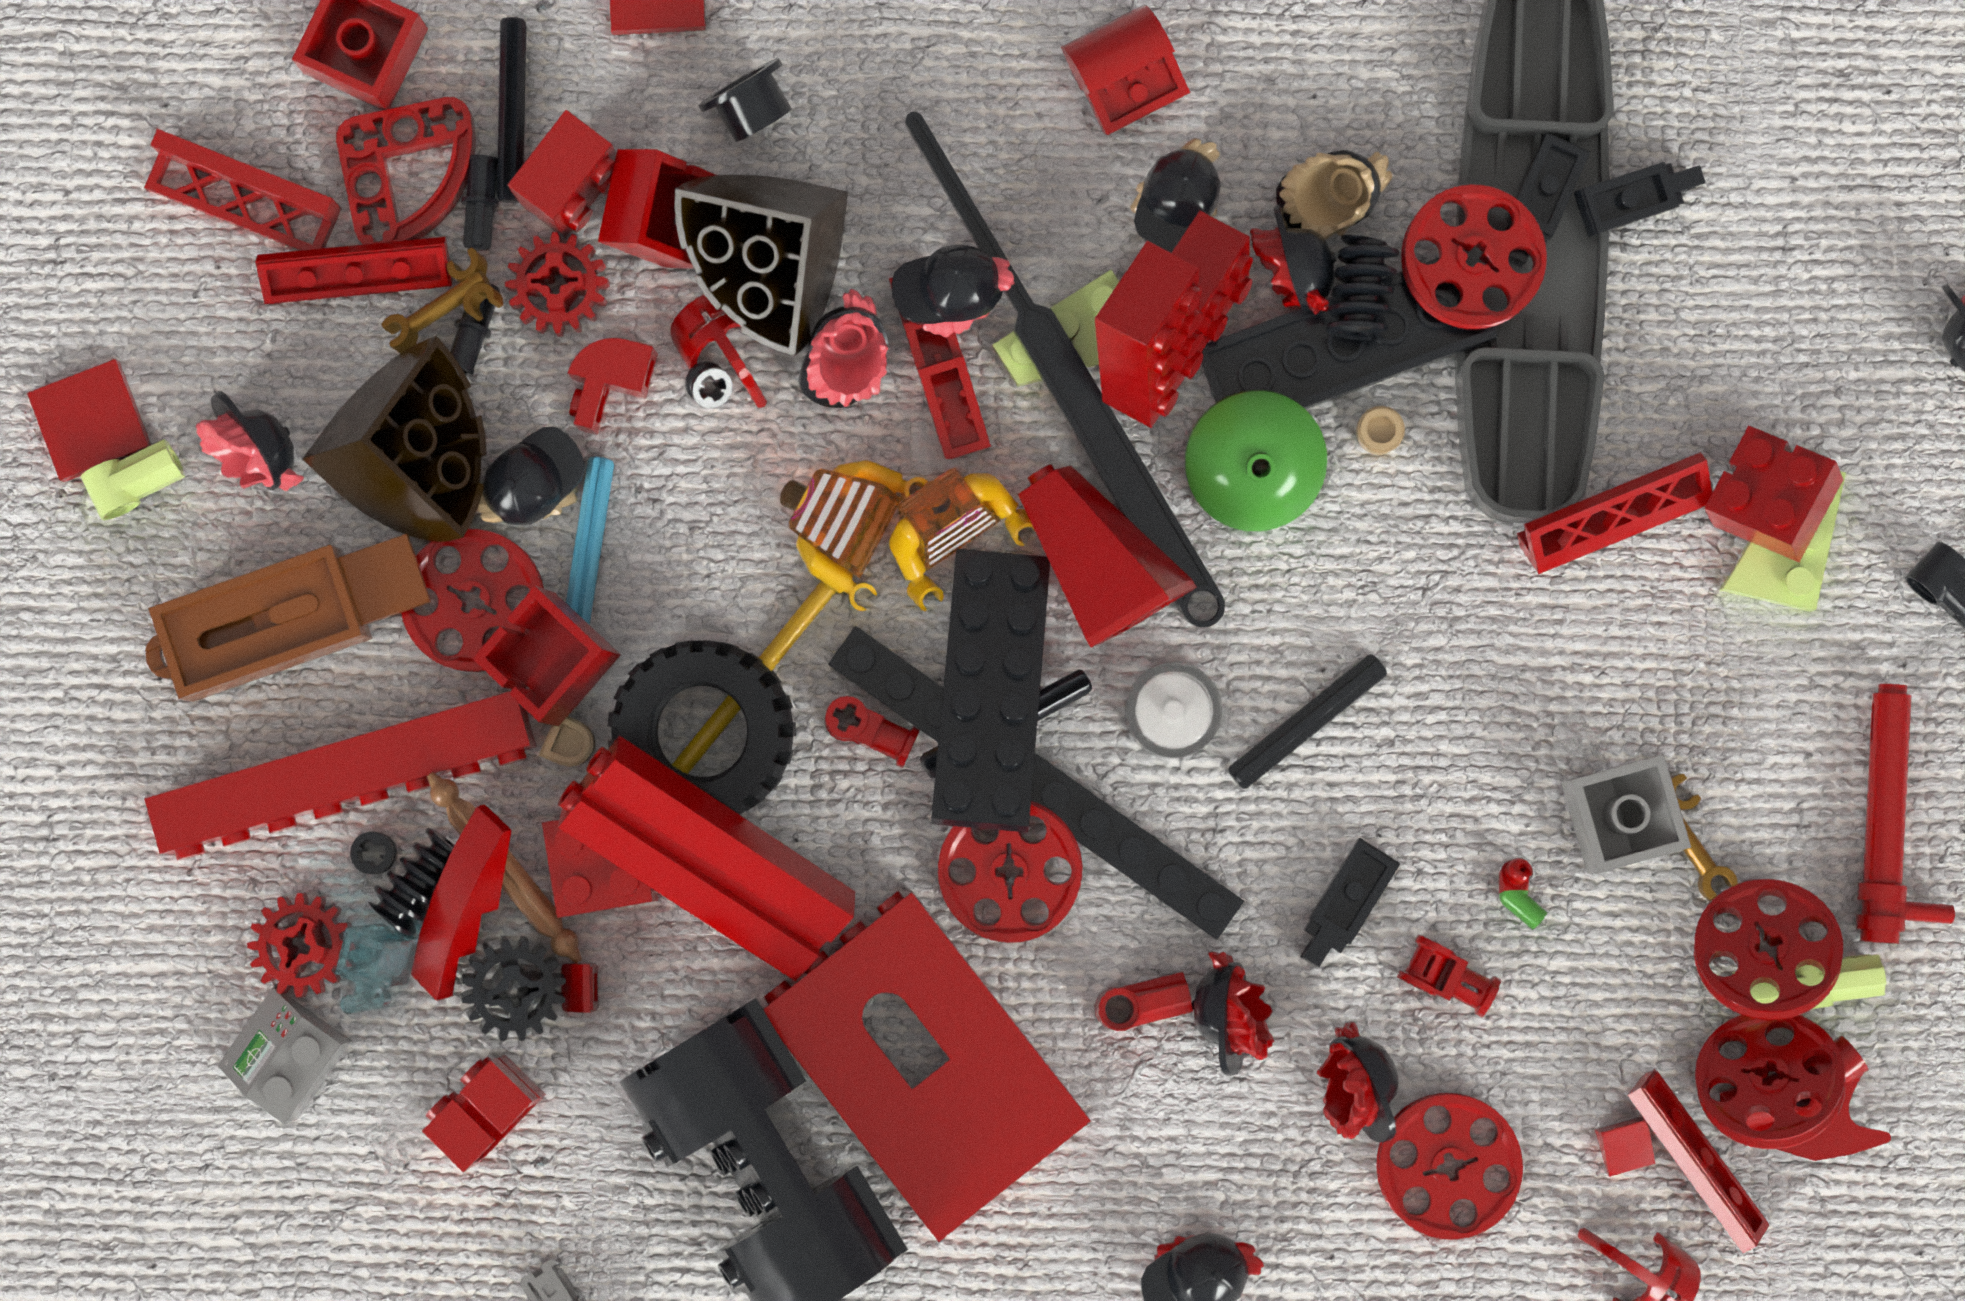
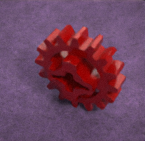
[505,232,610,337]
[247,893,355,997]

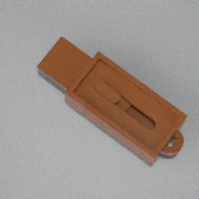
[145,534,431,702]

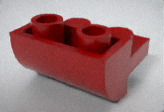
[1061,5,1191,135]

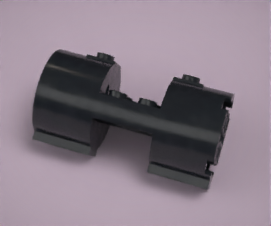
[619,998,908,1301]

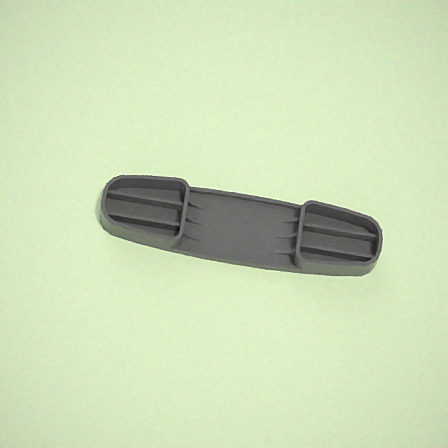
[1454,0,1614,523]

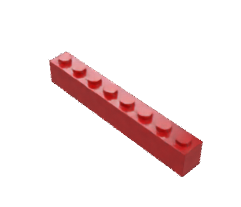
[144,691,537,861]

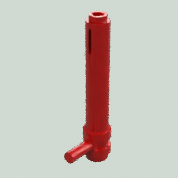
[1856,684,1955,944]

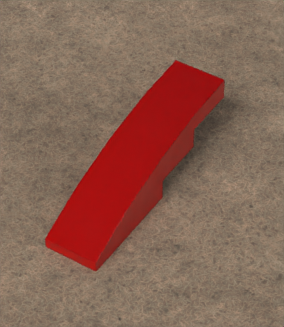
[888,277,991,461]
[411,804,512,1001]

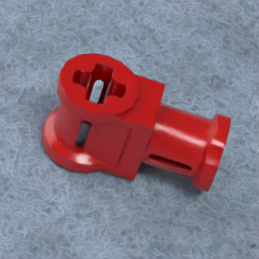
[825,696,920,768]
[1397,934,1501,1018]

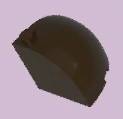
[674,175,848,356]
[302,336,487,542]

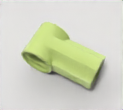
[80,439,185,521]

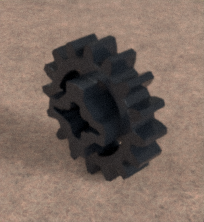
[460,935,566,1041]

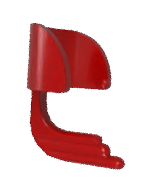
[670,294,767,408]
[1578,1228,1701,1301]

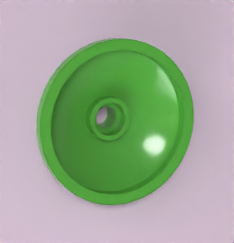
[1185,390,1327,531]

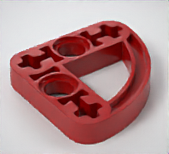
[336,97,476,244]

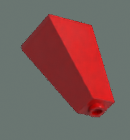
[1018,464,1197,648]

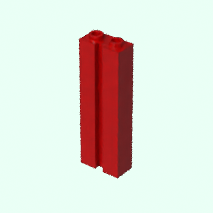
[558,736,856,982]

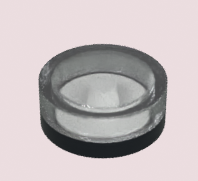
[1125,662,1222,759]

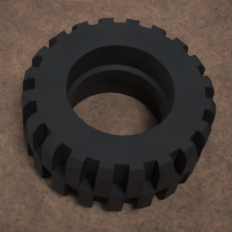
[607,640,796,815]

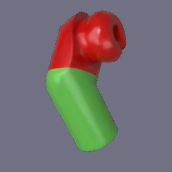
[1499,858,1548,930]

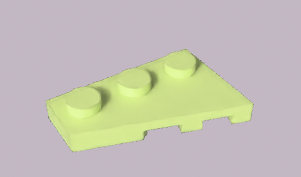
[992,269,1119,387]
[1719,471,1846,612]

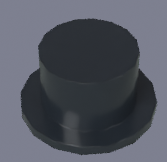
[698,58,792,142]

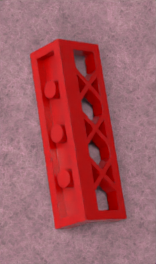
[144,128,342,251]
[1517,452,1712,574]

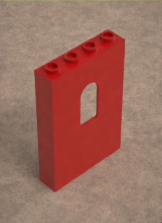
[763,890,1091,1242]

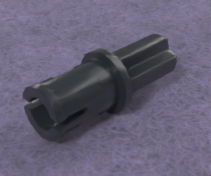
[461,155,499,251]
[450,283,500,376]

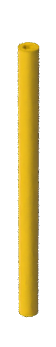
[672,548,858,774]

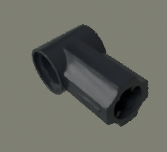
[1905,542,1965,628]

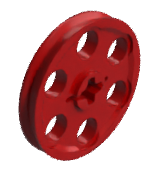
[1401,184,1547,329]
[401,529,544,672]
[938,801,1083,943]
[1694,879,1843,1020]
[1695,1015,1846,1149]
[1376,1093,1523,1240]

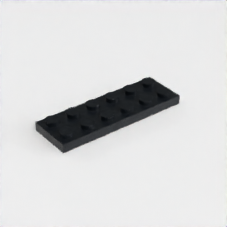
[1201,249,1498,409]
[931,549,1050,832]

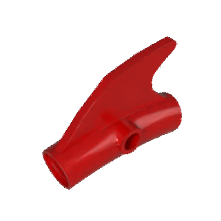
[1719,1036,1891,1161]

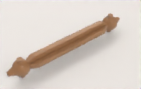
[427,772,582,963]

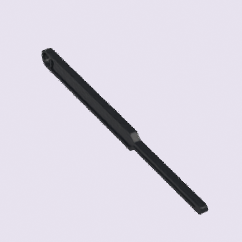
[905,112,1225,627]

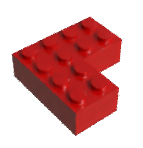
[1095,211,1253,428]

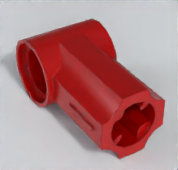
[1094,971,1193,1031]

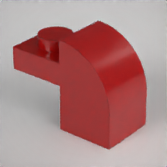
[567,338,658,435]

